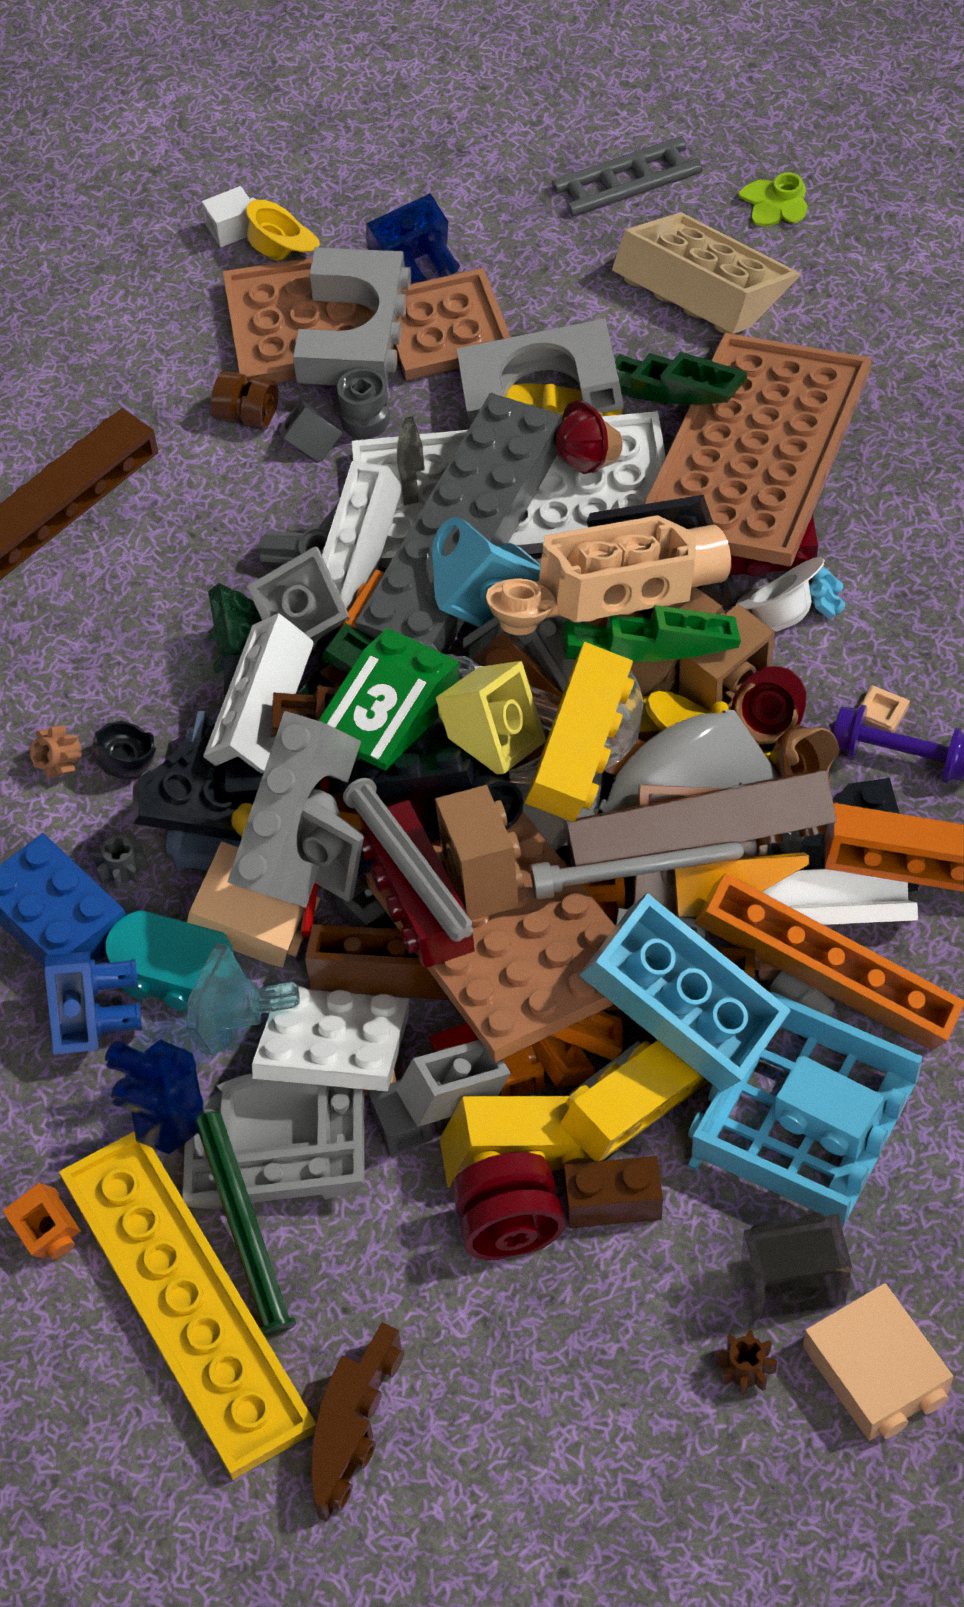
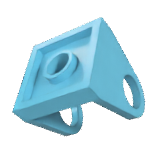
[432,517,541,627]

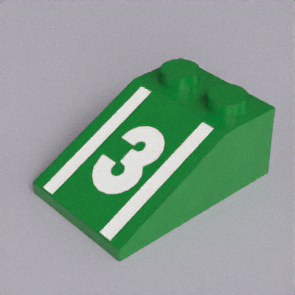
[319,627,459,771]

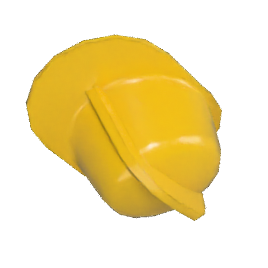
[246,199,320,261]

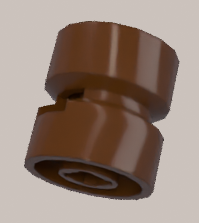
[211,370,279,429]

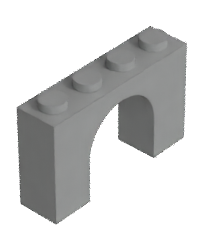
[293,247,411,385]
[456,318,624,426]
[227,711,361,908]

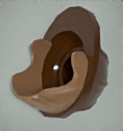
[769,725,839,783]

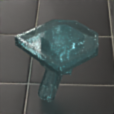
[186,943,300,1055]

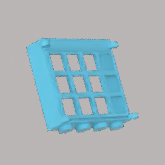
[688,992,923,1233]

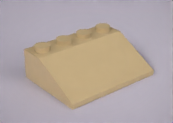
[612,212,801,334]

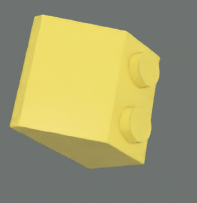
[436,661,546,774]

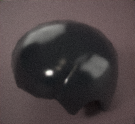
[92,721,156,779]

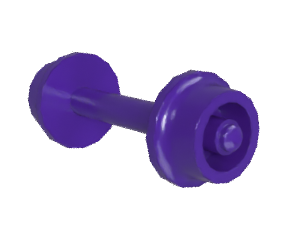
[829,705,964,783]

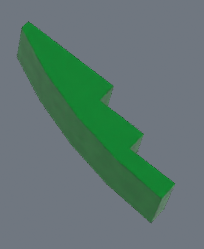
[561,605,741,662]

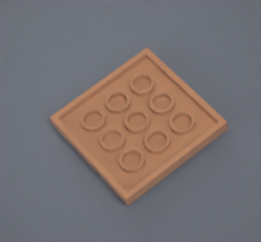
[223,249,375,383]

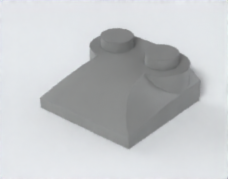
[247,546,350,649]
[297,789,364,902]

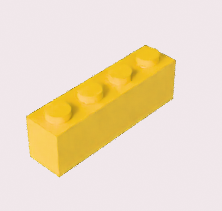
[525,642,635,823]
[560,1040,709,1162]

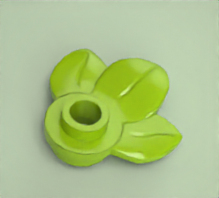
[738,172,808,227]

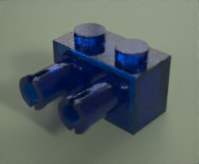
[366,193,460,284]
[105,1039,204,1154]

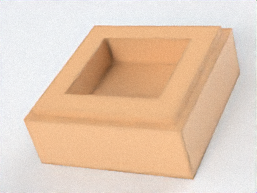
[859,685,910,733]

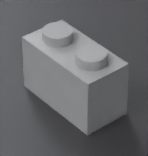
[396,1040,511,1127]

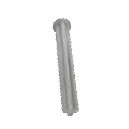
[343,778,473,942]

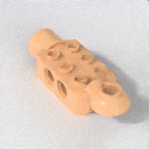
[486,515,731,635]

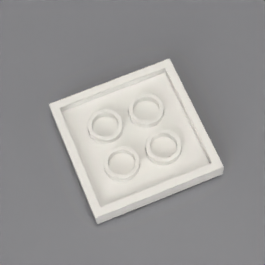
[252,986,409,1092]

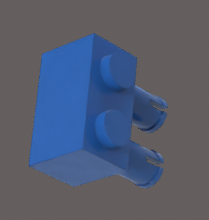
[44,951,142,1055]

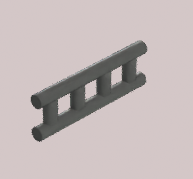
[552,136,702,217]

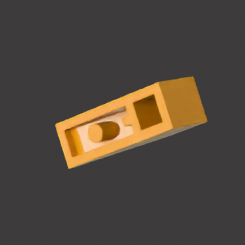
[674,852,809,919]

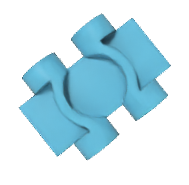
[809,566,845,619]

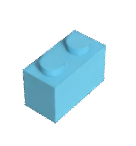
[774,1055,885,1161]

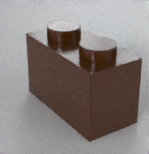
[564,1156,663,1228]

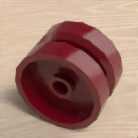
[451,1152,565,1260]

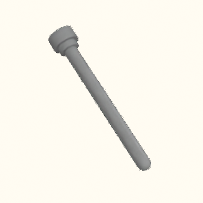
[530,842,744,900]

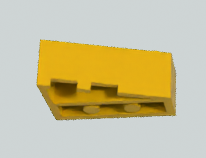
[440,1096,593,1188]

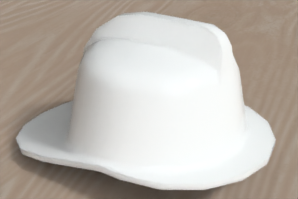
[736,557,825,632]

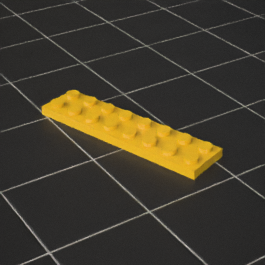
[59,1128,316,1480]

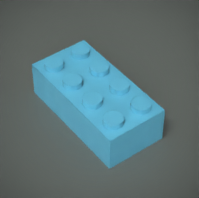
[579,893,791,1092]

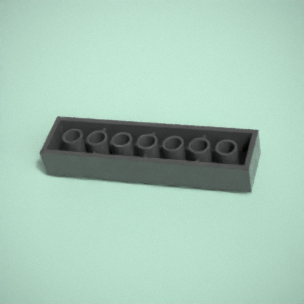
[356,393,562,655]

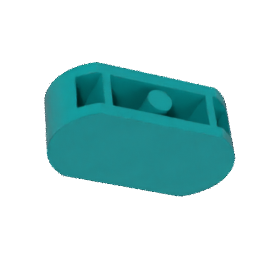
[106,910,238,1011]

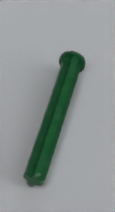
[195,1111,296,1337]

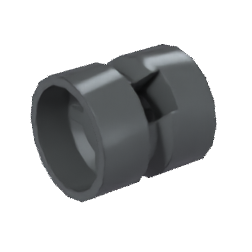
[337,368,390,439]

